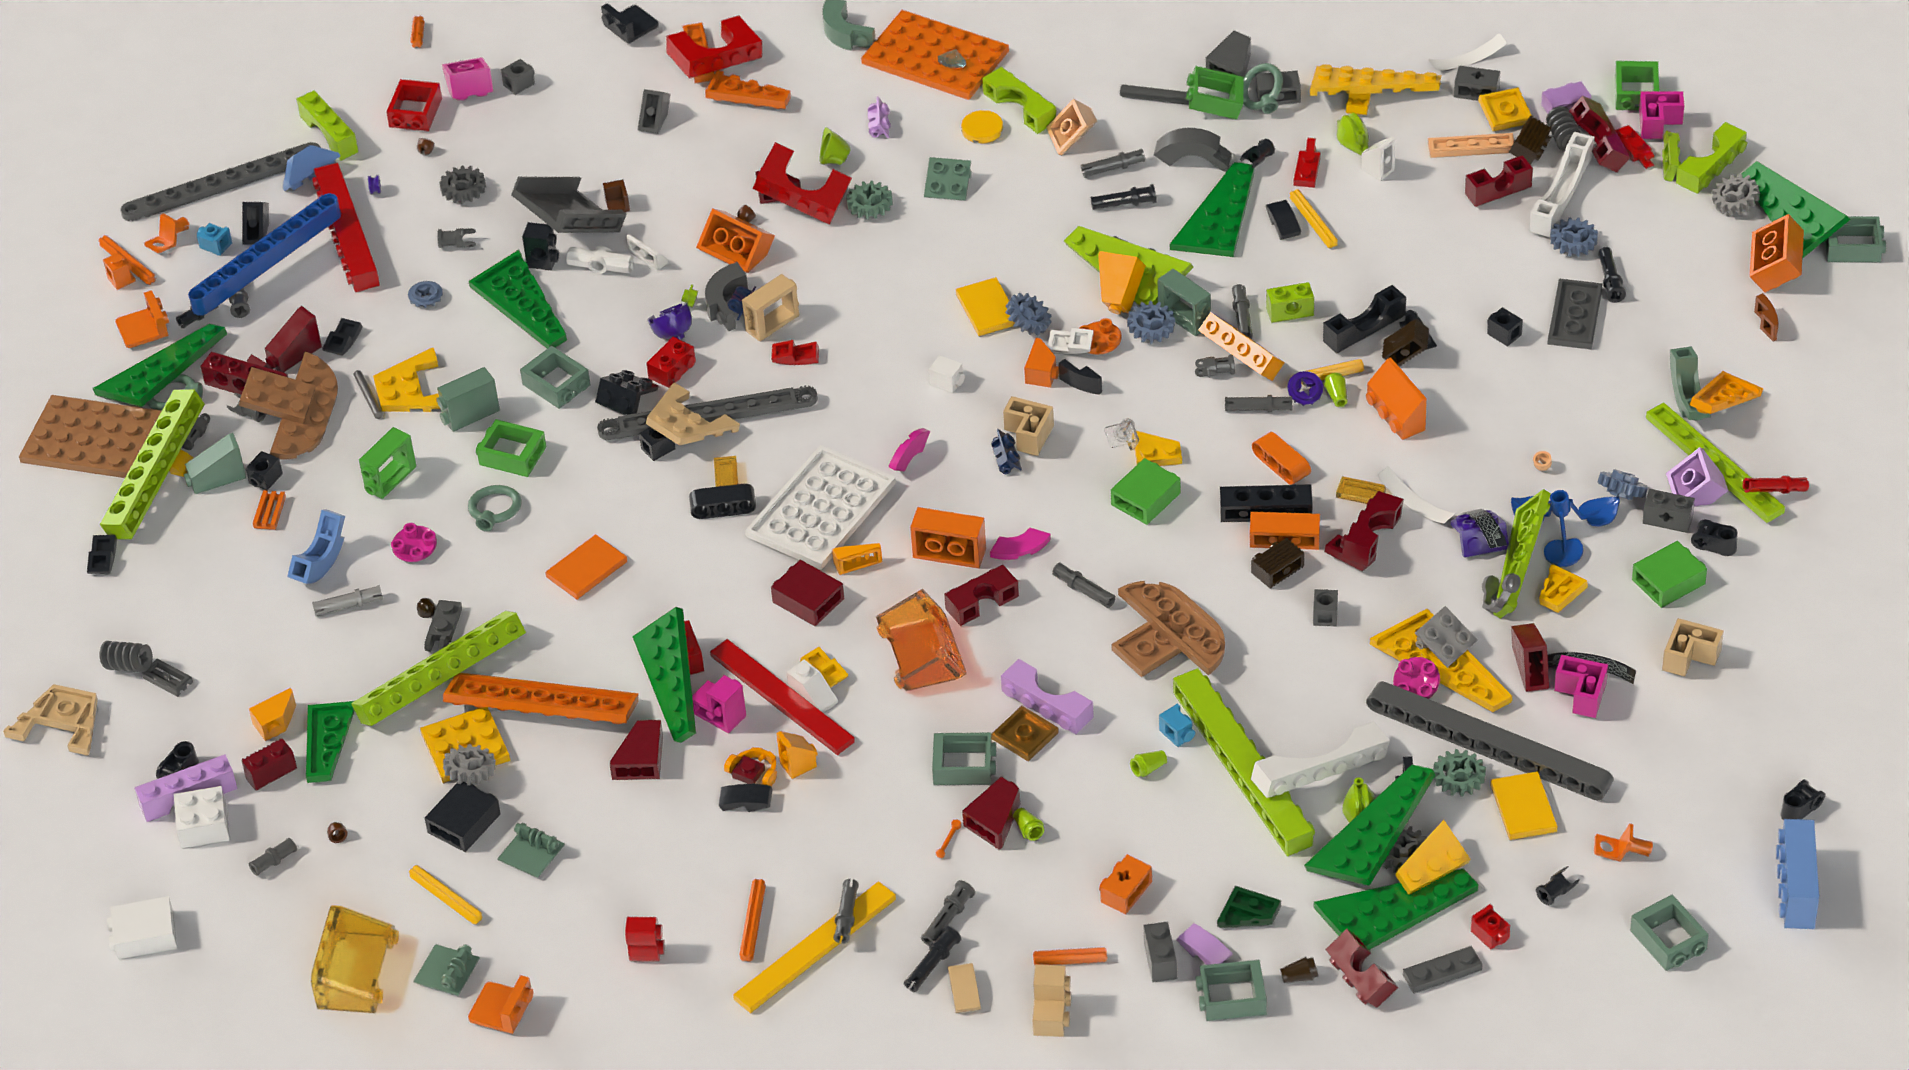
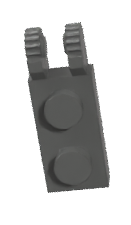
[424,600,462,652]

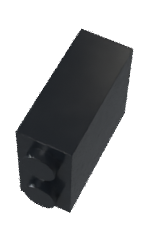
[424,781,501,852]

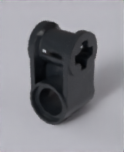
[1691,519,1738,556]
[156,741,199,779]
[1780,779,1825,820]

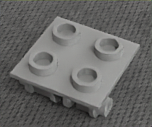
[1415,606,1478,668]

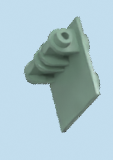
[924,157,972,201]
[497,823,565,878]
[414,944,480,996]

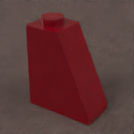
[264,306,322,373]
[1511,623,1549,692]
[610,720,663,780]
[962,776,1020,850]

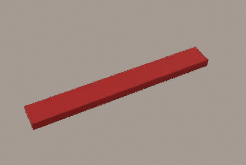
[710,639,855,755]

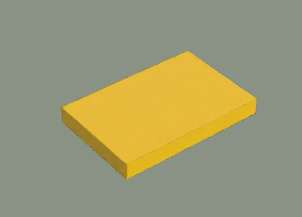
[956,277,1015,336]
[1490,771,1557,840]

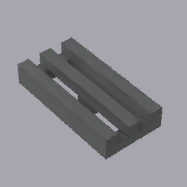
[142,659,193,697]

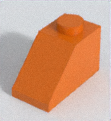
[1024,338,1059,388]

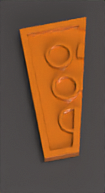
[705,70,791,109]

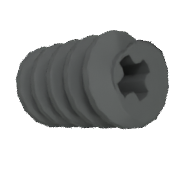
[1546,106,1581,152]
[99,640,153,673]

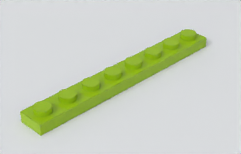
[1646,402,1785,523]

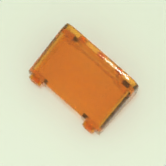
[876,589,967,691]

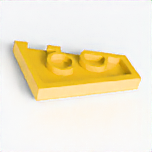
[1395,819,1471,895]

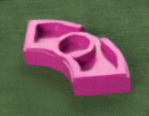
[888,428,930,472]
[990,527,1051,560]

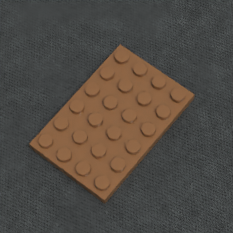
[19,395,162,478]

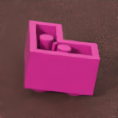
[1639,91,1685,139]
[1554,655,1608,718]
[692,675,746,734]

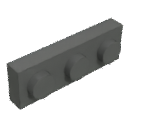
[1403,946,1482,994]

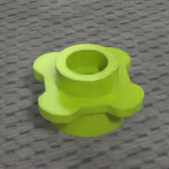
[681,284,698,307]

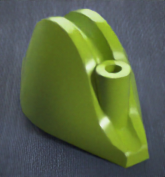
[1337,113,1369,155]
[819,127,851,165]
[1342,777,1376,823]

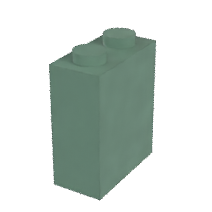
[436,367,500,432]

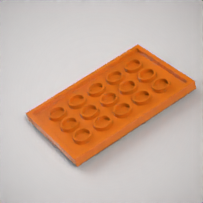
[861,10,1009,100]

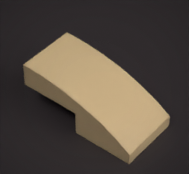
[948,963,981,1013]

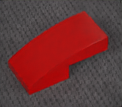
[771,340,819,365]

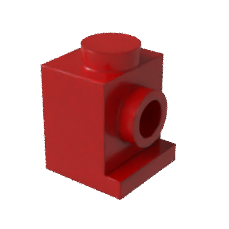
[1471,904,1510,950]

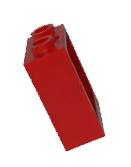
[386,79,442,131]

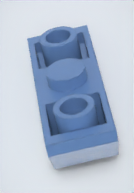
[283,145,340,191]

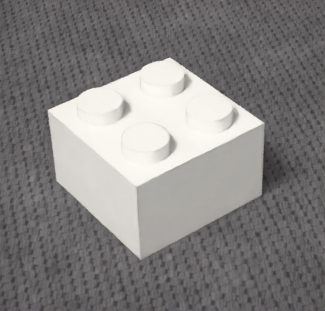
[174,786,230,849]

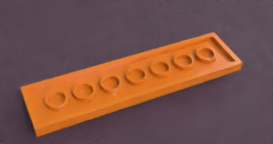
[443,673,639,724]

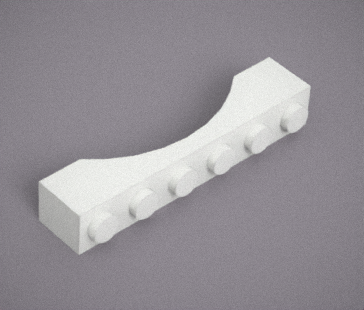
[1530,132,1594,237]
[1251,722,1390,798]

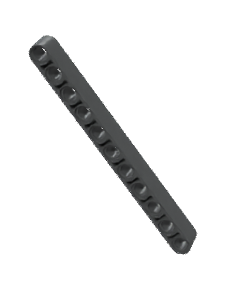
[1366,681,1614,801]

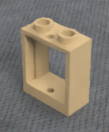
[742,274,799,341]

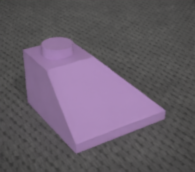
[1666,447,1728,506]

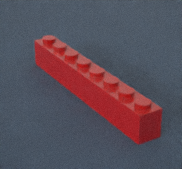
[312,162,380,292]

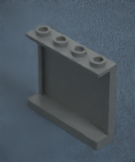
[511,176,627,233]

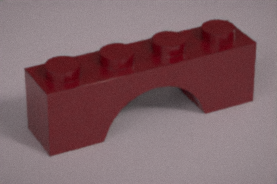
[1569,96,1631,172]
[1340,491,1404,566]

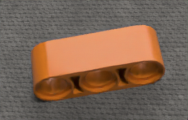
[1251,432,1311,485]

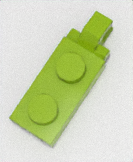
[1662,130,1681,182]

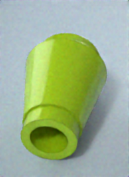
[1324,373,1348,407]
[1130,750,1167,777]
[1013,808,1044,841]

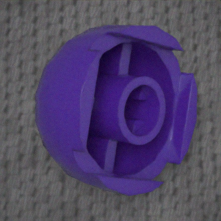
[647,302,692,340]

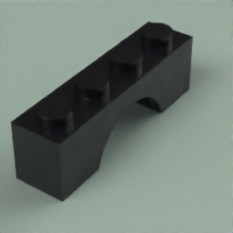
[1323,285,1406,354]

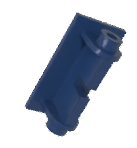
[728,286,756,320]
[991,429,1022,474]

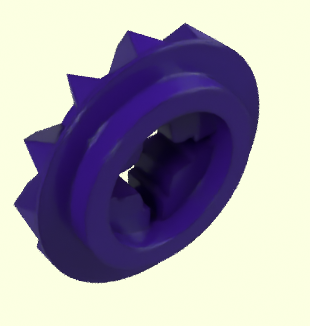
[1287,371,1323,406]

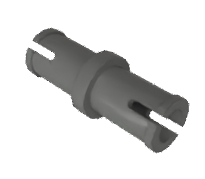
[249,838,297,876]

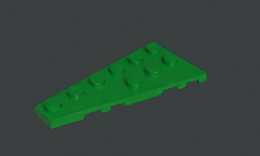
[1170,162,1255,257]
[93,324,227,407]
[1304,765,1436,886]
[1314,869,1479,950]

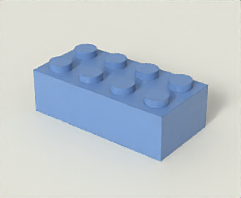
[1776,819,1819,929]

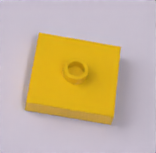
[1478,87,1532,131]

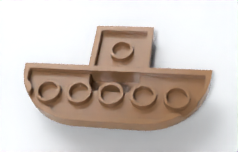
[239,352,338,459]
[1111,581,1225,677]

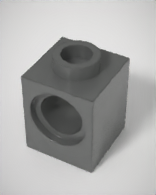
[501,59,535,95]
[1313,589,1338,627]

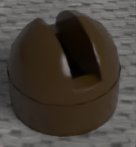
[417,598,436,618]

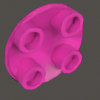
[391,523,437,562]
[1393,657,1440,699]

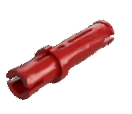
[1743,475,1809,494]

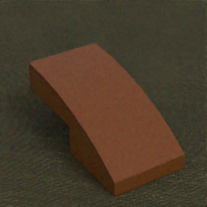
[1754,293,1778,341]

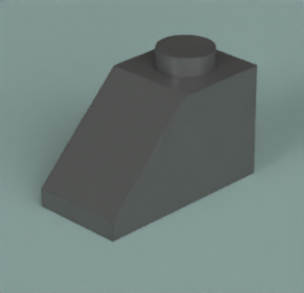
[638,89,671,133]

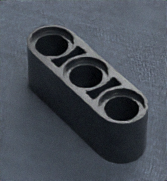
[689,483,756,519]

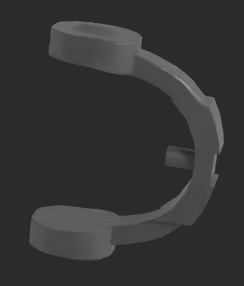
[1482,573,1521,613]

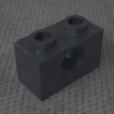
[522,222,559,271]

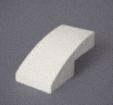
[1048,328,1094,354]

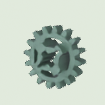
[846,181,893,219]
[1433,749,1486,797]

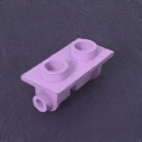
[868,96,891,138]

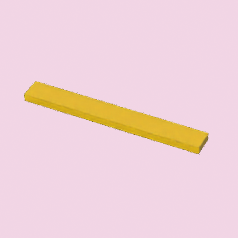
[733,881,896,1014]

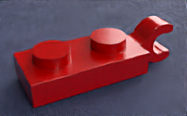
[1616,125,1654,169]
[1293,137,1320,188]

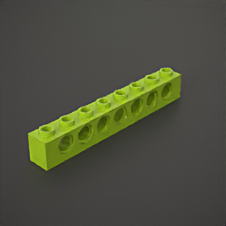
[100,389,205,539]
[351,611,526,726]

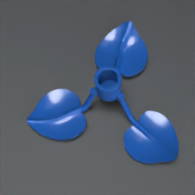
[1511,490,1620,567]

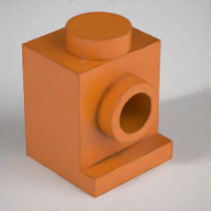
[103,253,136,290]

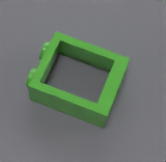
[1615,61,1659,110]
[1186,66,1244,120]
[476,419,547,477]
[359,427,417,499]

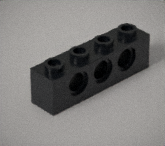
[1220,484,1313,522]

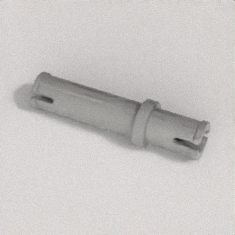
[312,585,383,616]

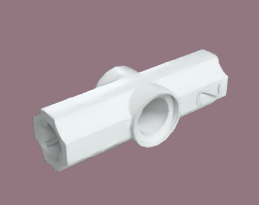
[567,246,634,274]

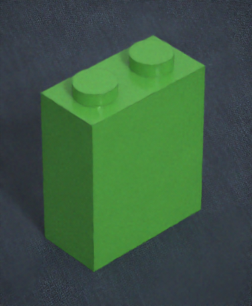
[1111,458,1181,525]
[1632,540,1707,608]

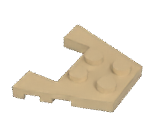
[646,383,740,445]
[3,684,98,755]

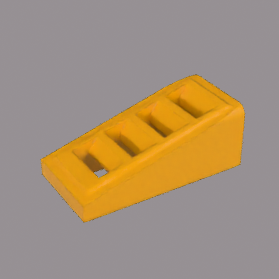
[832,543,883,575]

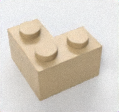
[1003,396,1054,456]
[1662,618,1724,676]
[1033,965,1071,1037]

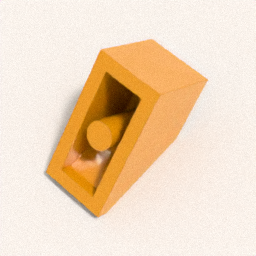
[249,688,296,741]
[776,731,818,779]

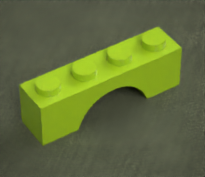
[982,67,1057,134]
[296,90,358,161]
[1676,122,1747,194]

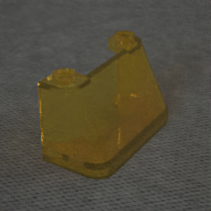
[311,905,399,1013]

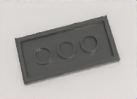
[1547,278,1603,350]

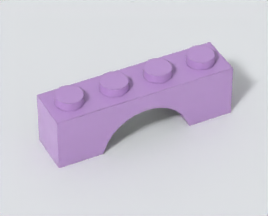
[1001,659,1094,734]
[134,755,237,822]

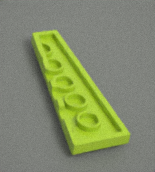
[1493,489,1551,619]

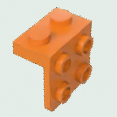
[115,290,169,348]
[468,975,534,1034]

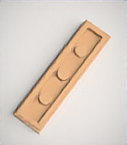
[1428,133,1514,158]

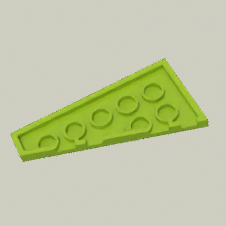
[1064,226,1194,307]

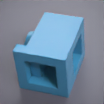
[197,223,232,256]
[1159,703,1195,747]

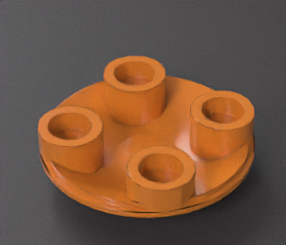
[1079,318,1122,354]

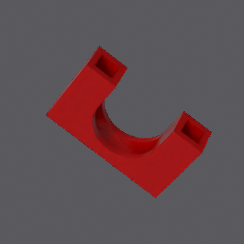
[666,15,762,79]
[752,142,852,225]

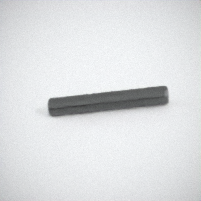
[1120,84,1189,104]

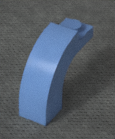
[287,509,345,584]

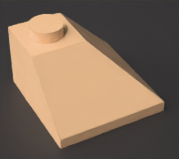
[1046,99,1097,155]

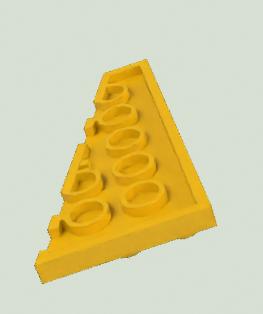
[1310,64,1441,96]

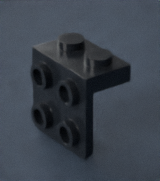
[601,3,659,44]
[595,370,659,415]

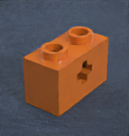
[1099,854,1152,915]

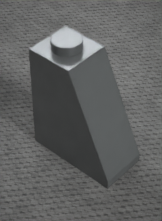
[1206,30,1251,77]

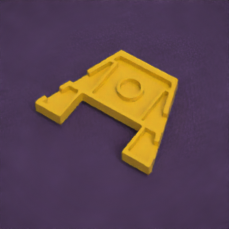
[373,347,440,412]

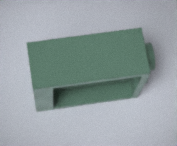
[1825,216,1886,262]
[1158,269,1211,337]
[520,346,591,409]
[932,732,997,785]
[1630,894,1709,971]
[1195,960,1267,1021]

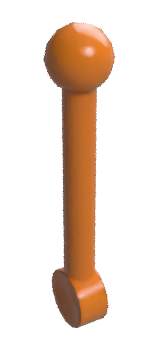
[936,819,961,858]

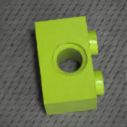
[1266,282,1314,323]

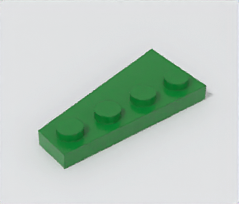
[306,701,355,783]

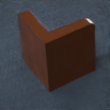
[603,179,630,212]

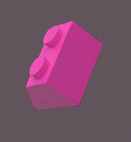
[442,57,493,100]

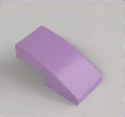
[1176,923,1233,965]

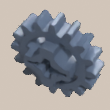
[1550,217,1598,257]
[1005,292,1052,336]
[1127,301,1175,344]
[1597,469,1648,500]

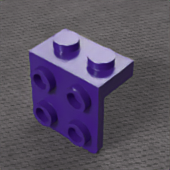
[1450,510,1509,558]

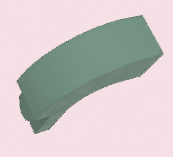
[822,0,876,50]
[1670,346,1711,421]

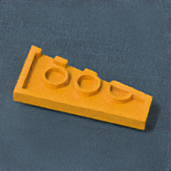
[1690,371,1764,414]

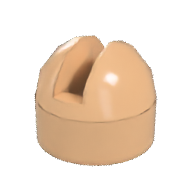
[1533,451,1552,471]

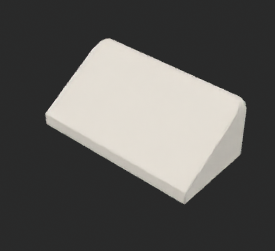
[627,234,669,270]

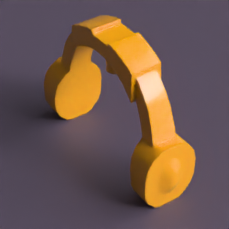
[724,747,777,786]

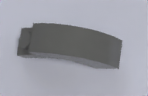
[1154,128,1232,171]
[705,262,748,332]

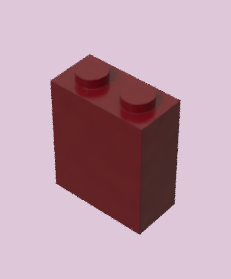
[771,559,845,626]

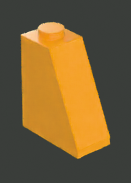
[1098,251,1146,314]

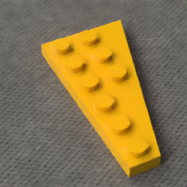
[1370,609,1512,712]

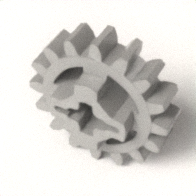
[1712,174,1760,216]
[443,744,495,785]

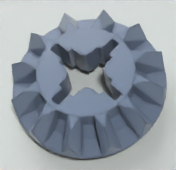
[408,281,443,309]

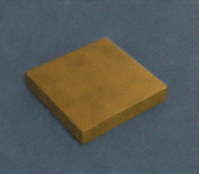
[991,705,1059,761]

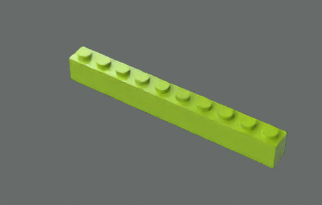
[1173,668,1315,857]

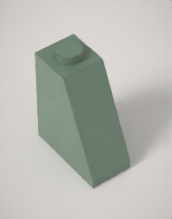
[184,433,246,494]

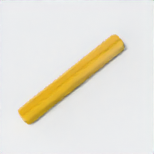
[1290,189,1338,248]
[409,865,483,924]

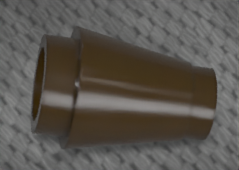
[1280,956,1318,983]

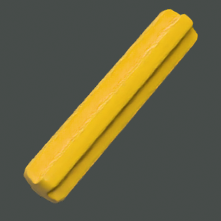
[1302,359,1364,384]

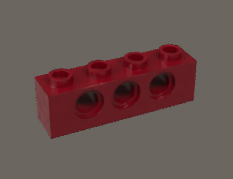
[200,351,288,395]

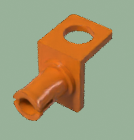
[144,213,189,253]
[1594,823,1653,862]

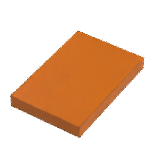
[545,534,627,600]

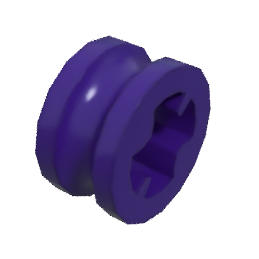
[368,175,381,195]

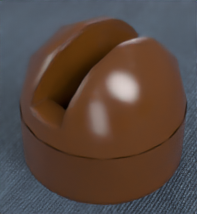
[417,138,435,155]
[737,205,756,223]
[327,822,348,843]

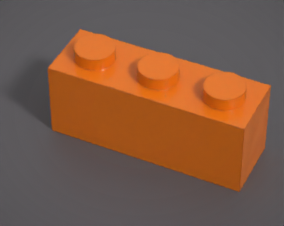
[1250,512,1320,550]

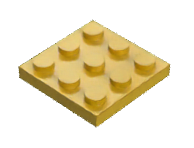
[420,707,511,783]

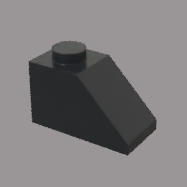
[242,202,269,245]

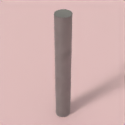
[353,370,383,419]

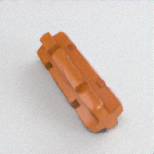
[410,15,425,48]

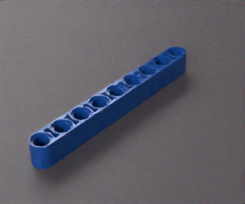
[188,193,341,315]

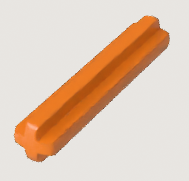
[1033,947,1107,965]

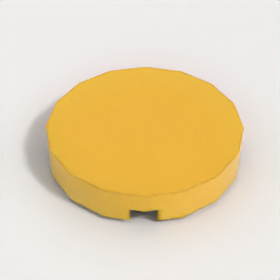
[961,110,1003,144]

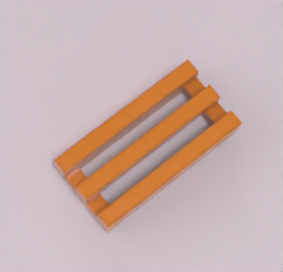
[253,490,286,530]

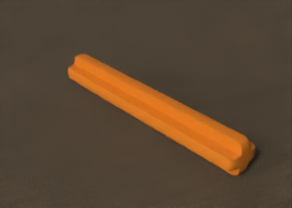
[98,235,156,285]
[739,879,766,962]

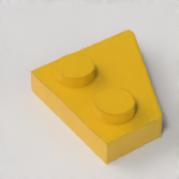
[1133,431,1182,466]
[1539,564,1588,613]

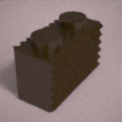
[1509,115,1552,165]
[1381,319,1429,366]
[1251,538,1304,589]

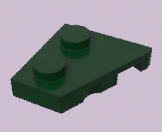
[1217,885,1281,928]

